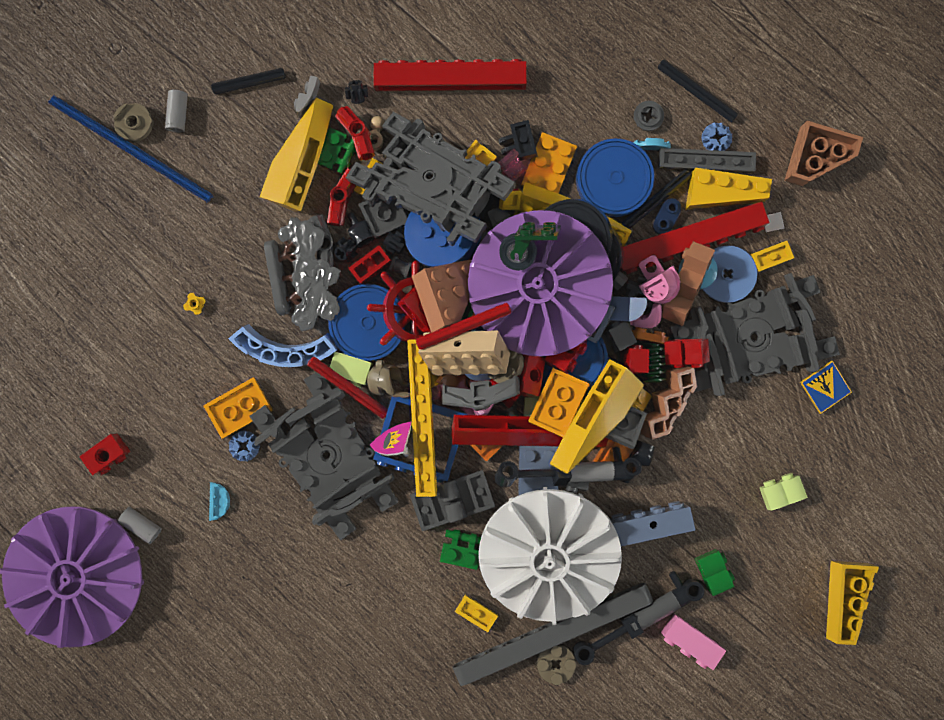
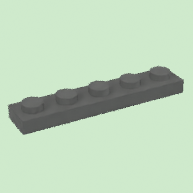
[659,148,756,173]

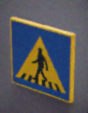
[800,361,852,414]

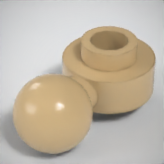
[370,116,385,151]

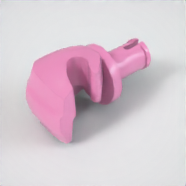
[629,303,662,328]

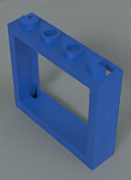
[373,396,467,483]

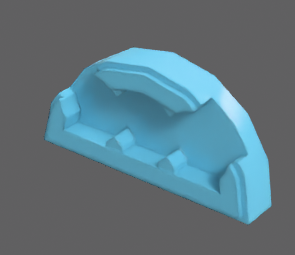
[633,138,671,150]
[209,482,230,521]

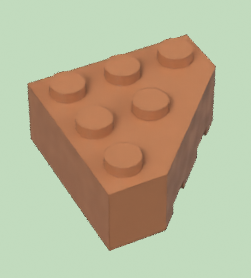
[784,121,863,186]
[412,260,471,332]

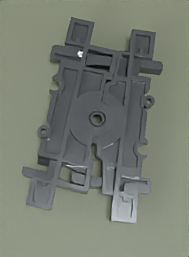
[346,111,516,246]
[669,273,840,396]
[249,372,399,541]

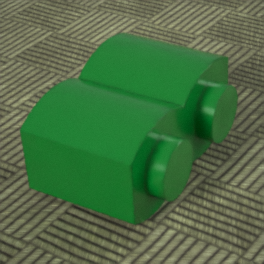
[694,549,735,596]

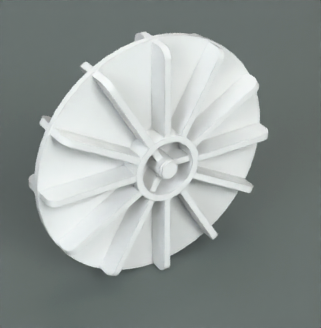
[479,487,622,625]

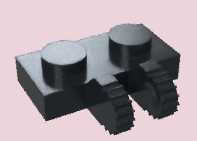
[498,120,538,161]

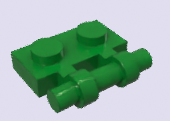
[318,128,356,175]
[439,529,481,570]

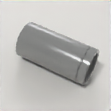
[165,90,188,133]
[117,507,162,544]

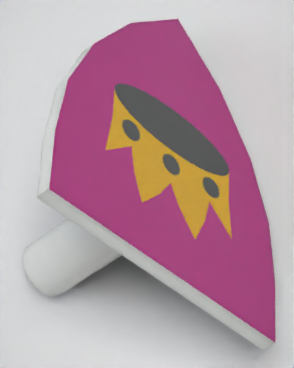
[370,421,412,457]

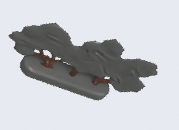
[264,217,341,331]

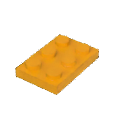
[521,132,577,193]
[528,368,590,438]
[203,377,273,439]

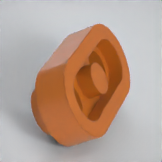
[631,327,669,345]

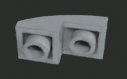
[294,76,320,117]

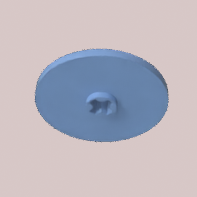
[703,246,757,303]

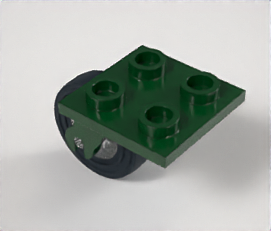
[499,222,561,271]

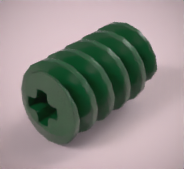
[641,343,666,383]

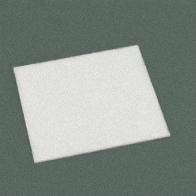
[765,212,784,232]

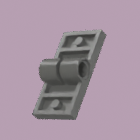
[410,470,495,531]

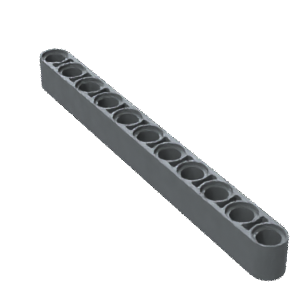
[452,583,654,686]

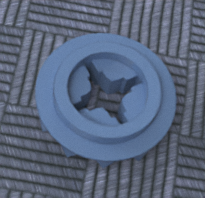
[702,122,732,151]
[229,431,260,461]

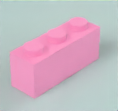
[661,613,726,670]

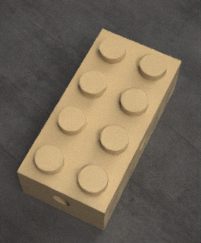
[418,331,511,376]

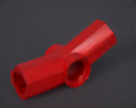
[335,106,375,161]
[327,168,357,227]

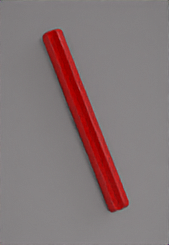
[416,303,512,349]
[307,356,388,419]

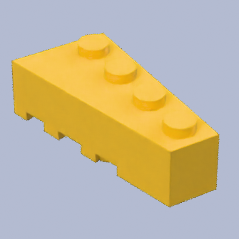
[685,168,772,210]
[826,561,879,645]

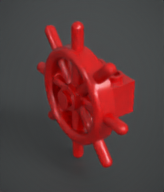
[367,261,431,346]

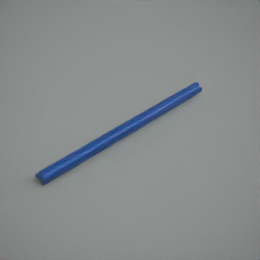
[48,95,213,202]

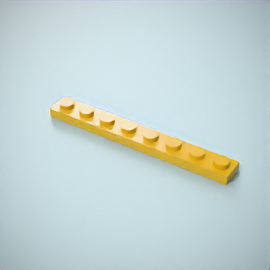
[407,340,437,497]

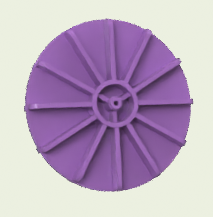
[468,210,613,356]
[0,506,144,648]

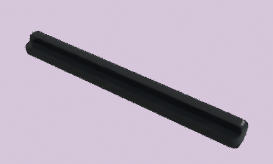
[658,59,738,122]
[620,169,692,229]

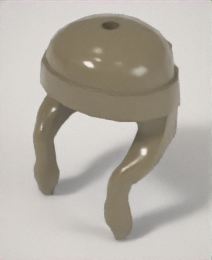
[367,360,411,398]

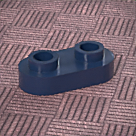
[652,199,682,235]

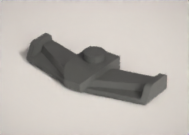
[442,376,520,411]

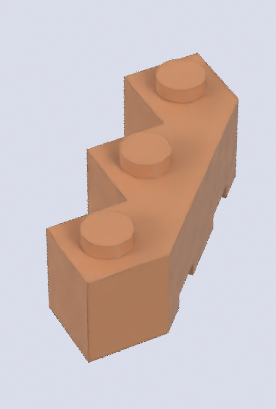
[661,241,715,326]
[641,366,697,439]

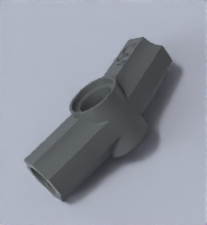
[308,214,335,267]

